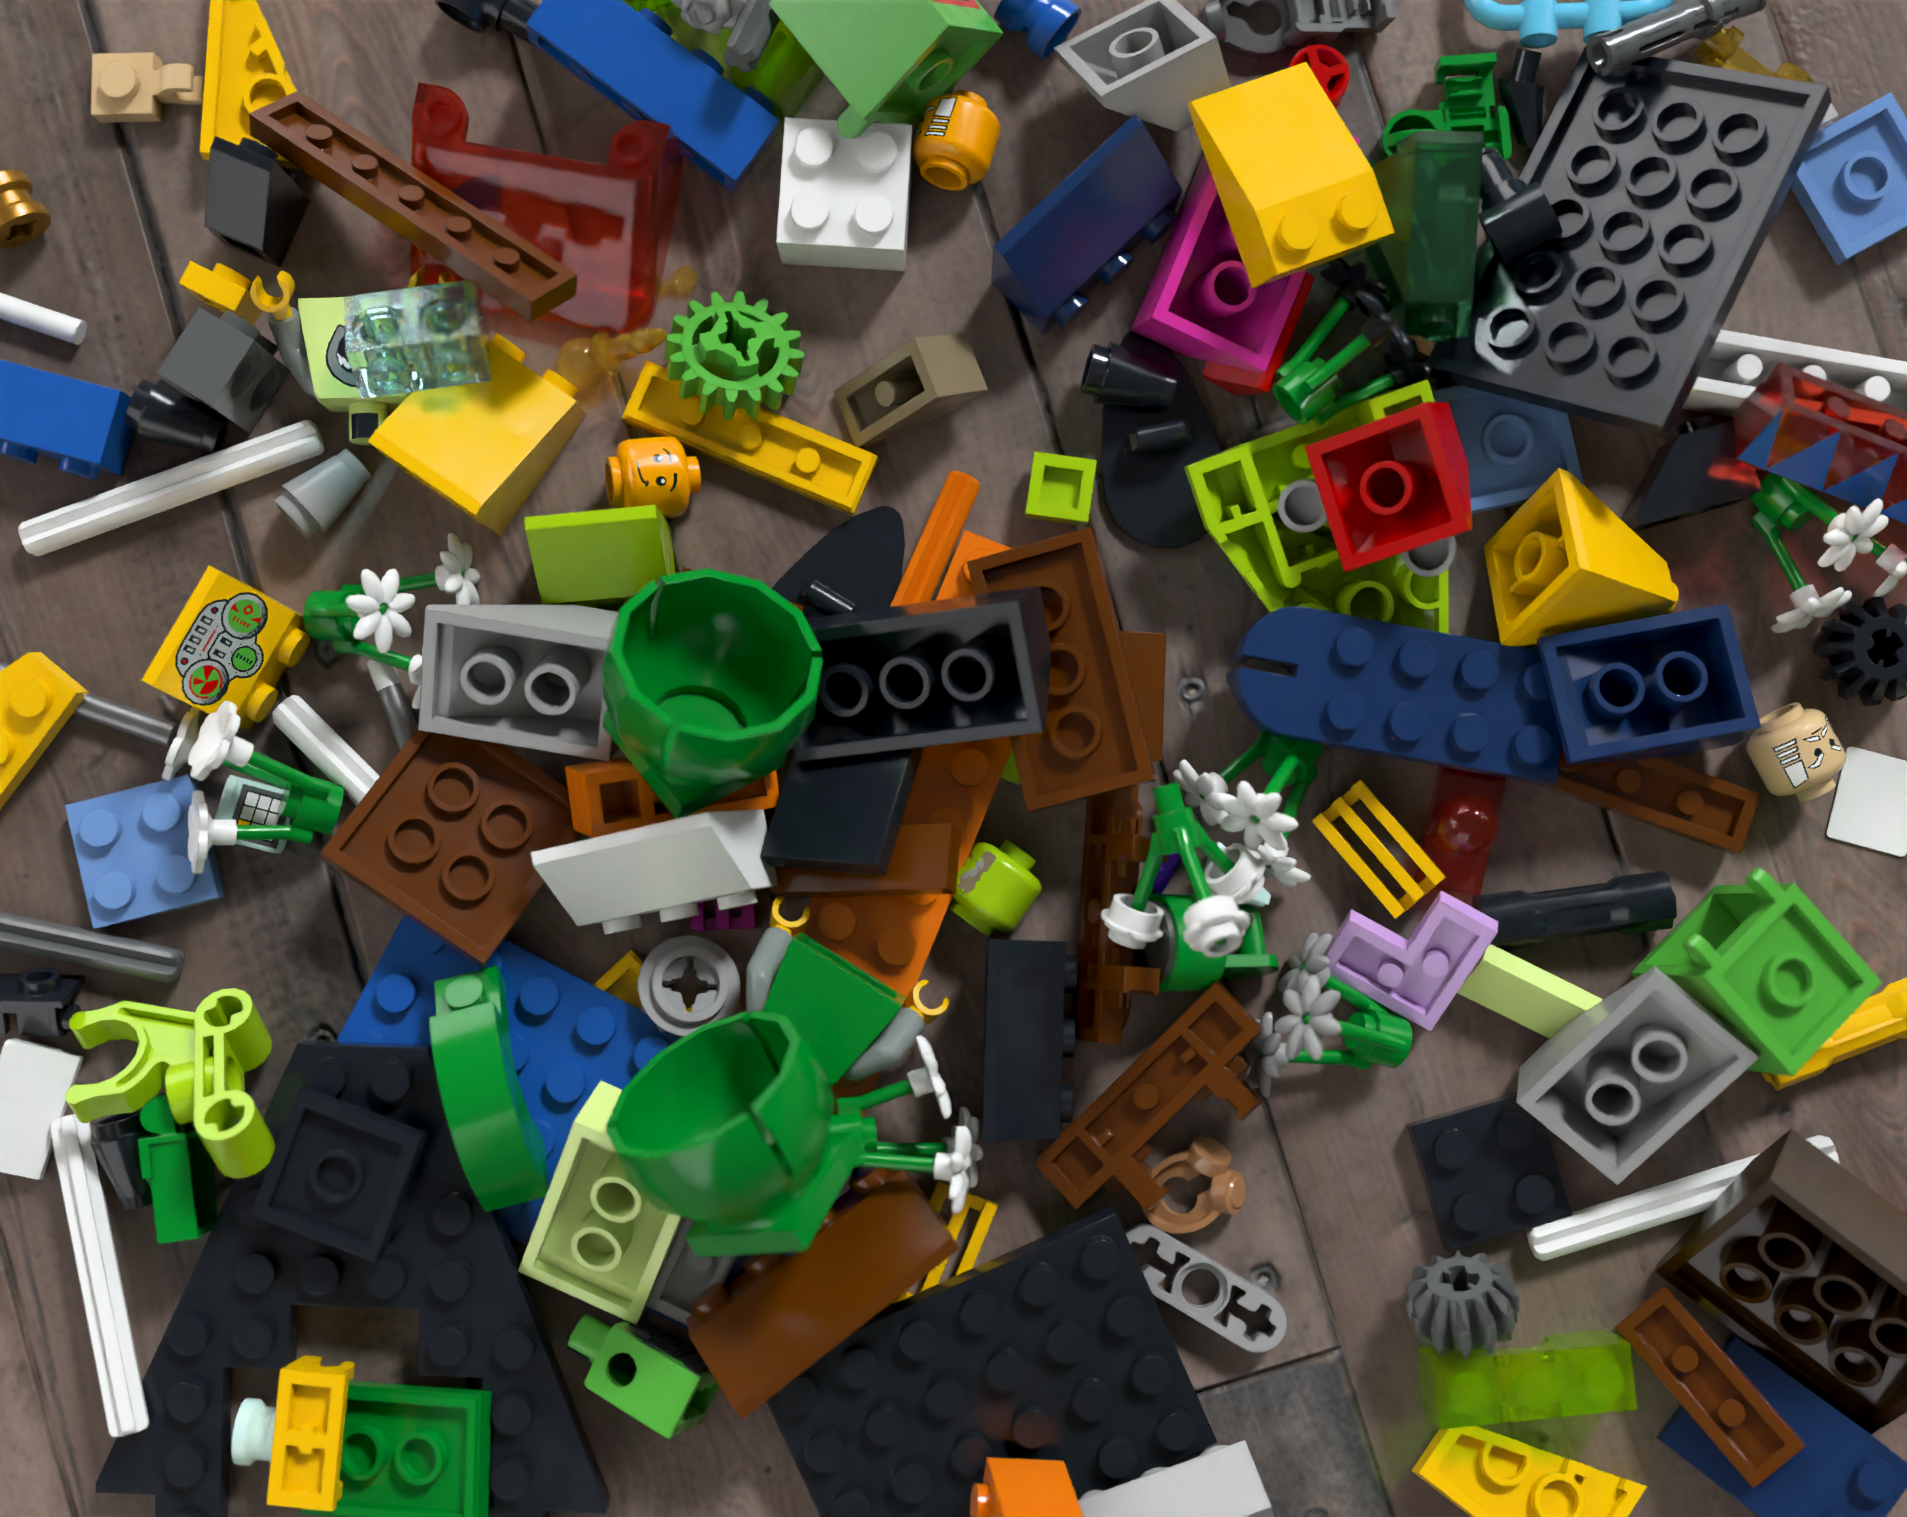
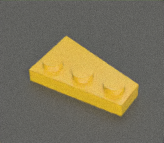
[0,652,89,810]
[1411,1417,1647,1517]

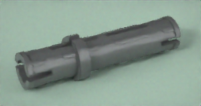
[1586,0,1767,76]

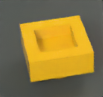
[179,261,262,326]

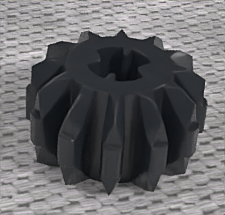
[1813,597,1907,706]

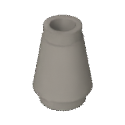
[273,448,371,539]

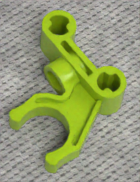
[65,988,275,1178]

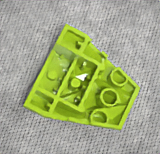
[1184,380,1449,634]

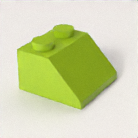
[524,505,675,609]

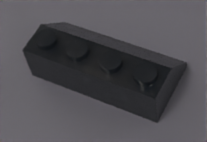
[793,586,1052,762]

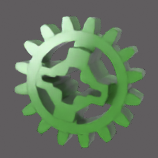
[664,291,804,420]

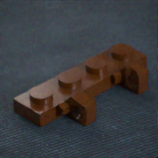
[1072,785,1168,1044]
[1033,982,1264,1211]

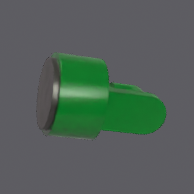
[1133,894,1279,992]

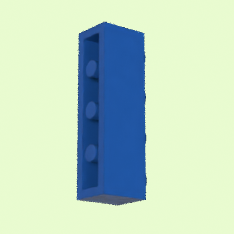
[526,0,780,194]
[0,359,135,480]

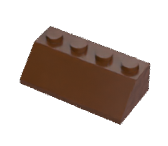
[687,1167,960,1419]

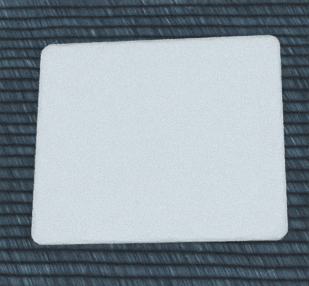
[1826,746,1907,857]

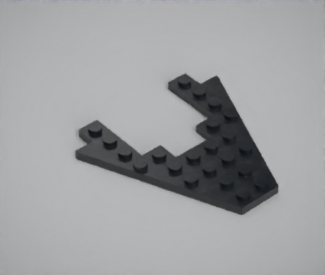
[96,1040,610,1517]

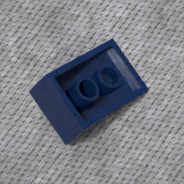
[1536,603,1761,765]
[1656,1335,1907,1517]

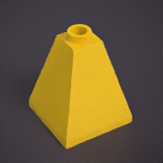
[1483,468,1679,647]

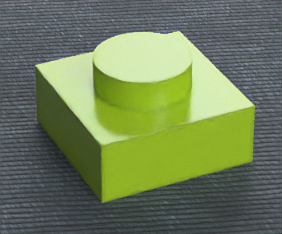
[1025,451,1097,527]

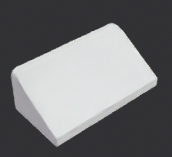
[0,1037,84,1180]

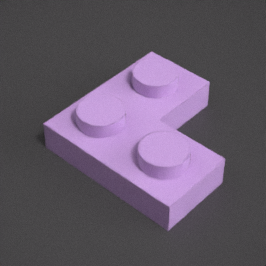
[1322,890,1498,1031]

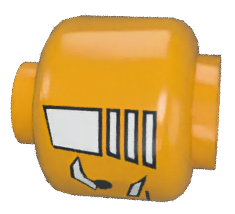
[912,90,1001,191]

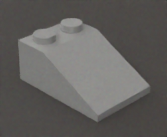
[418,604,618,761]
[1516,966,1760,1185]

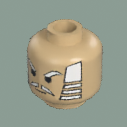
[1746,702,1846,802]

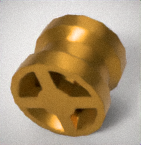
[0,169,51,248]

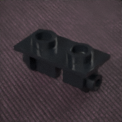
[0,968,85,1037]

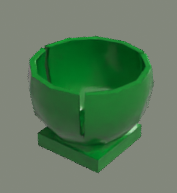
[601,568,823,819]
[606,1010,862,1257]

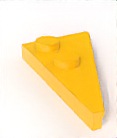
[199,0,300,169]

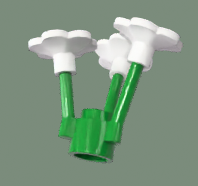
[162,700,344,874]

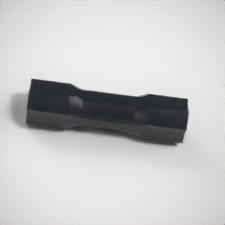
[1471,870,1677,951]

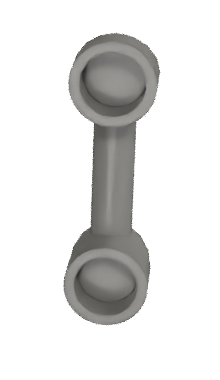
[1278,478,1457,577]

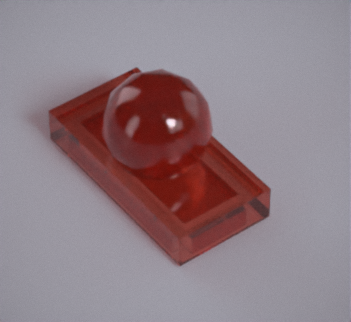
[1414,766,1506,896]

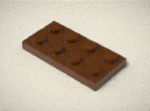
[967,527,1157,813]

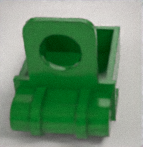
[138,1092,263,1244]

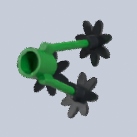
[1272,258,1435,426]

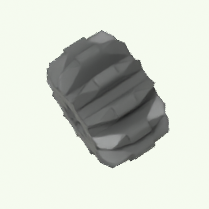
[1405,1250,1520,1360]

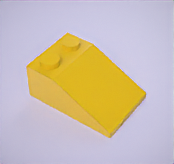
[1187,62,1395,289]

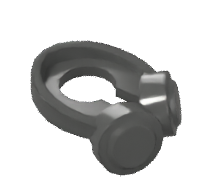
[1203,0,1291,58]

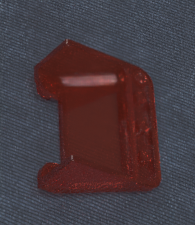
[410,82,685,334]

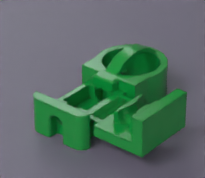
[1377,52,1512,180]

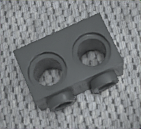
[157,307,291,434]

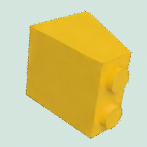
[368,330,586,537]

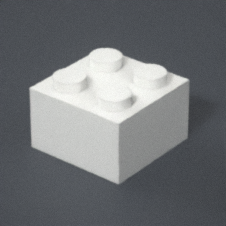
[776,117,913,271]

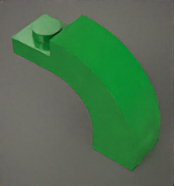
[429,965,549,1212]

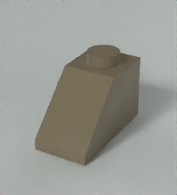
[833,332,988,448]

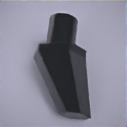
[1498,48,1545,149]

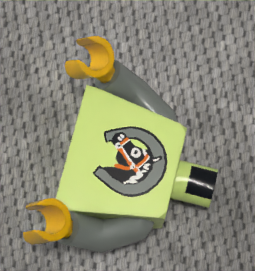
[250,266,456,446]

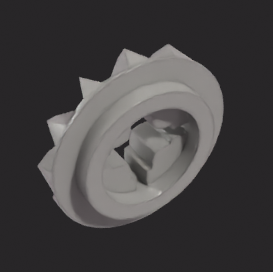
[636,936,740,1038]

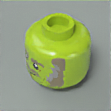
[948,839,1042,937]

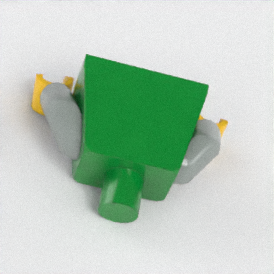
[746,896,949,1087]

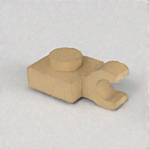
[91,52,205,123]

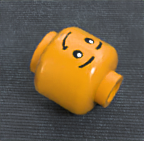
[605,436,701,518]

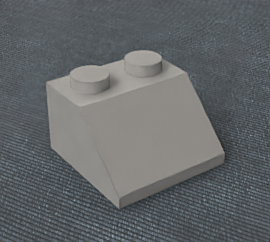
[1054,0,1231,132]

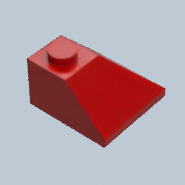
[1305,401,1472,572]

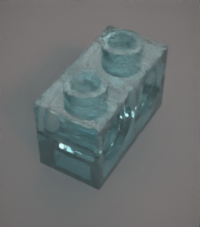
[344,280,492,399]

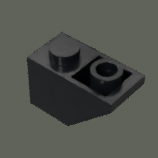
[204,136,310,268]

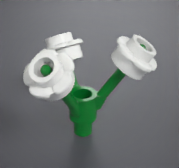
[1101,782,1266,957]

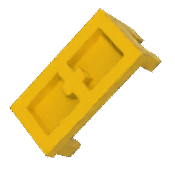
[266,1355,355,1512]

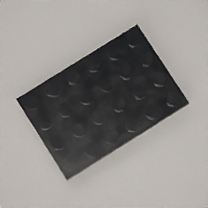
[1426,46,1832,439]
[766,1205,1217,1517]

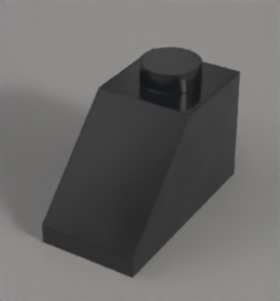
[1621,415,1762,533]

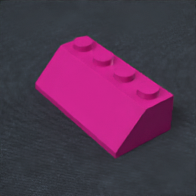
[1131,136,1360,373]

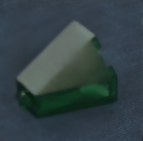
[1365,131,1484,341]

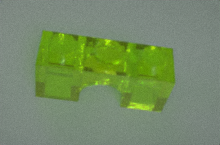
[1417,1329,1637,1429]

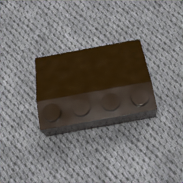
[1655,1128,1907,1435]

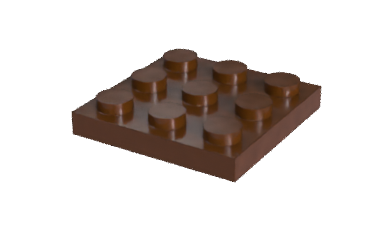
[320,727,582,969]

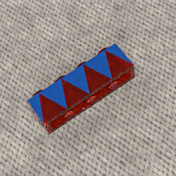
[1733,362,1907,524]

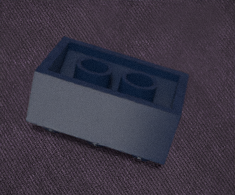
[991,114,1182,335]

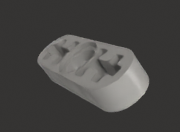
[1124,1222,1287,1353]

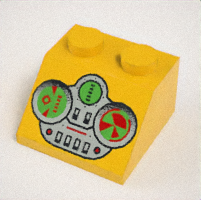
[142,566,310,730]

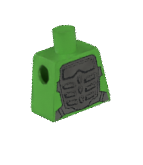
[567,1314,720,1439]

